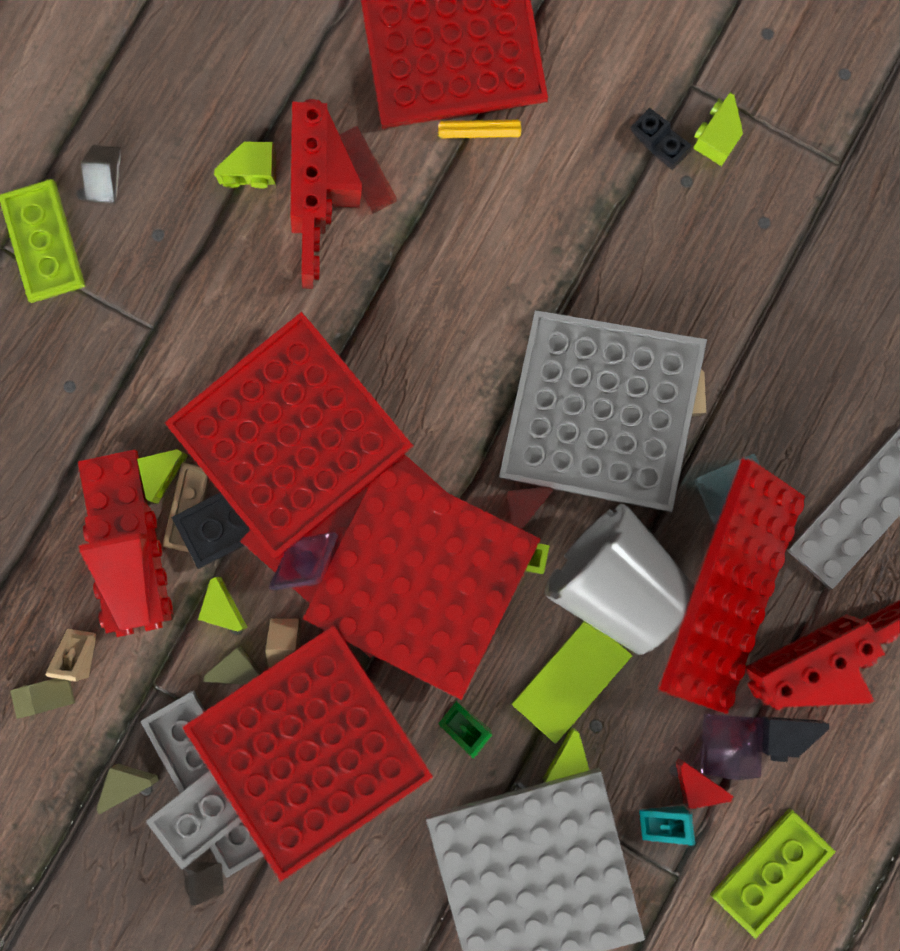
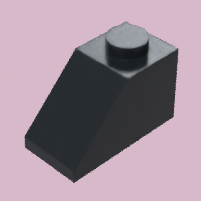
[761,716,829,762]

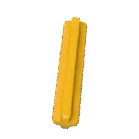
[438,120,521,138]

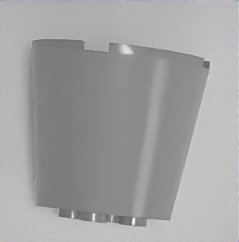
[544,504,695,654]

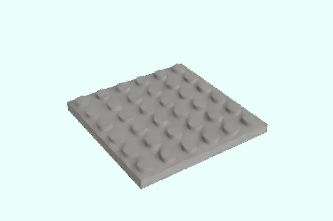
[499,310,707,513]
[426,768,645,951]

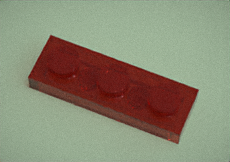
[340,126,397,214]

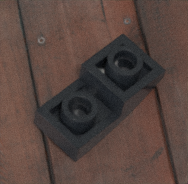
[630,108,692,170]

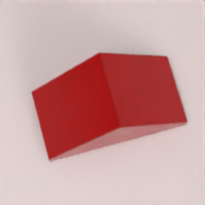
[676,758,734,810]

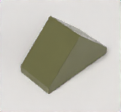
[204,647,263,685]
[10,678,75,719]
[97,763,159,814]

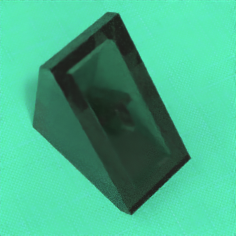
[81,145,122,203]
[183,862,224,907]

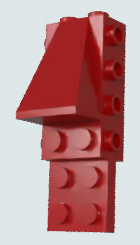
[290,99,362,289]
[78,449,173,638]
[745,599,900,710]

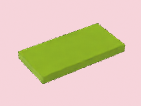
[0,179,85,303]
[511,621,632,744]
[710,808,836,939]

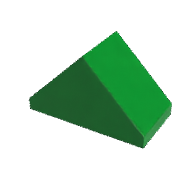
[438,701,493,758]

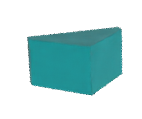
[639,805,695,845]

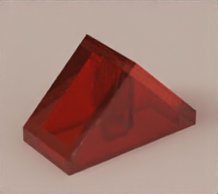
[506,487,553,529]

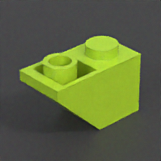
[694,93,743,166]
[214,142,276,188]

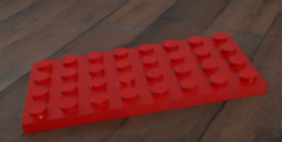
[658,458,805,714]

